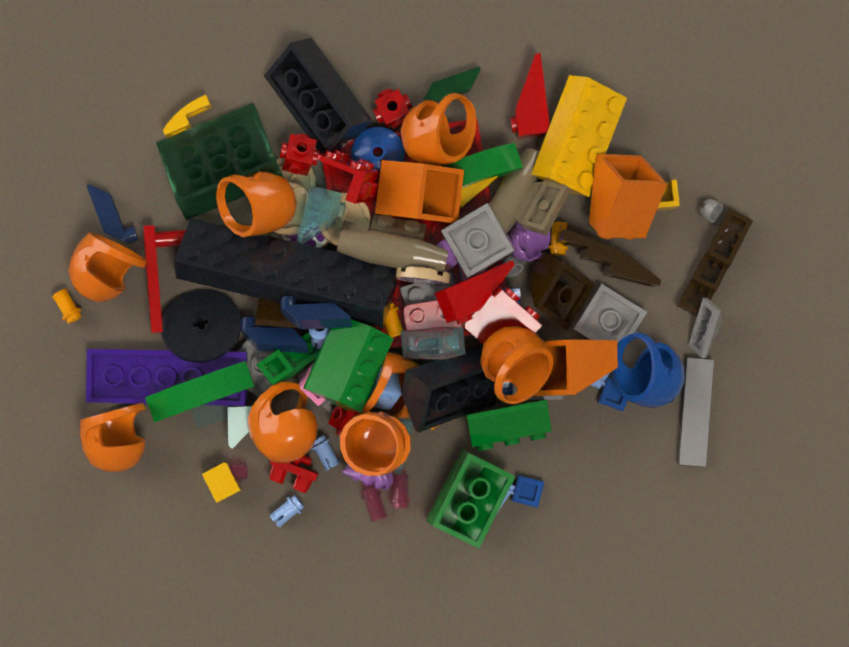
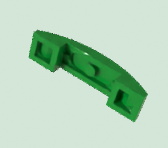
[442,143,524,188]
[257,332,320,386]
[145,361,255,423]

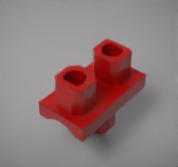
[269,456,319,493]

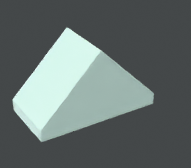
[228,406,252,449]

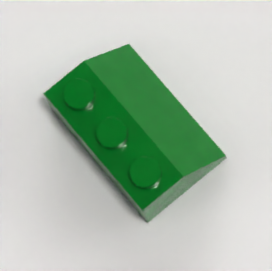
[303,319,394,413]
[466,399,552,451]
[426,449,515,549]

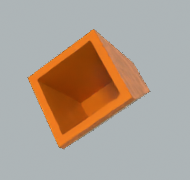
[589,154,667,240]
[375,160,464,223]
[534,340,618,396]

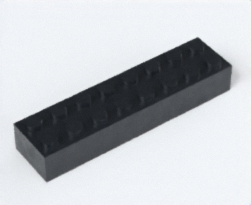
[174,218,398,328]

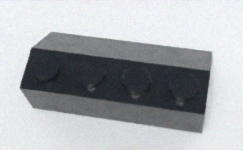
[264,37,372,153]
[401,344,497,433]

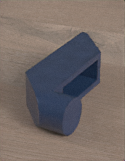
[86,185,139,244]
[280,296,352,329]
[241,317,309,353]

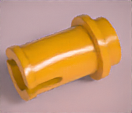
[547,222,569,256]
[52,288,82,324]
[384,303,405,337]

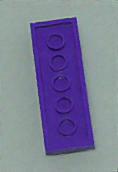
[86,349,248,406]

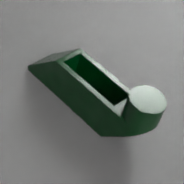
[423,66,481,103]

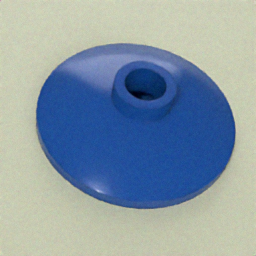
[351,127,405,180]

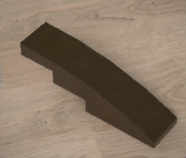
[677,208,753,317]
[556,230,661,287]

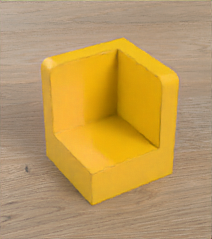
[657,179,680,211]
[202,463,243,503]

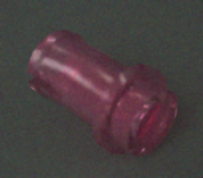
[214,461,248,482]
[390,475,411,508]
[361,486,387,522]

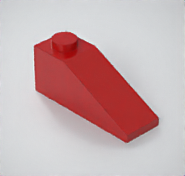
[510,53,550,139]
[434,260,515,325]

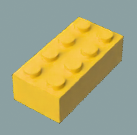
[532,75,627,197]

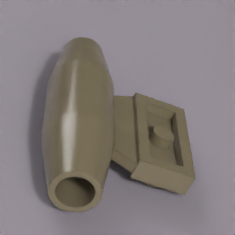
[490,148,570,236]
[337,215,448,272]

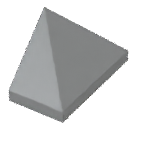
[688,298,722,358]

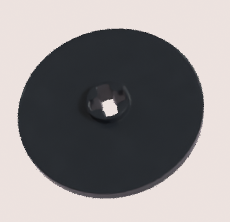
[161,290,241,363]

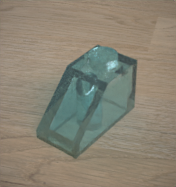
[297,186,346,244]
[401,327,465,360]

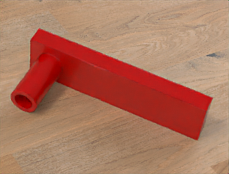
[143,225,186,334]

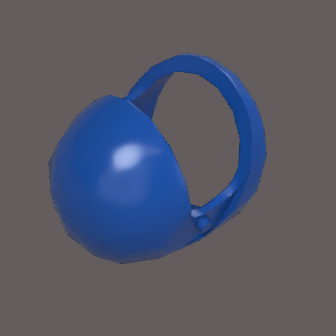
[612,332,685,408]

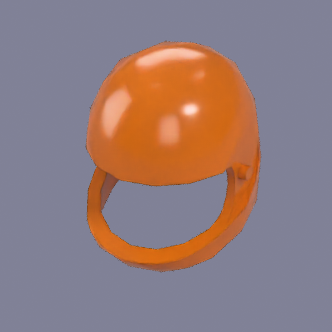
[401,93,477,166]
[216,172,297,237]
[68,232,147,302]
[480,326,554,404]
[362,352,420,419]
[248,381,318,463]
[80,403,146,472]
[340,411,411,476]

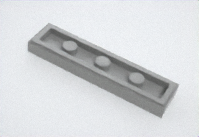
[678,358,714,467]

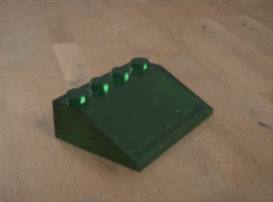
[156,103,284,220]

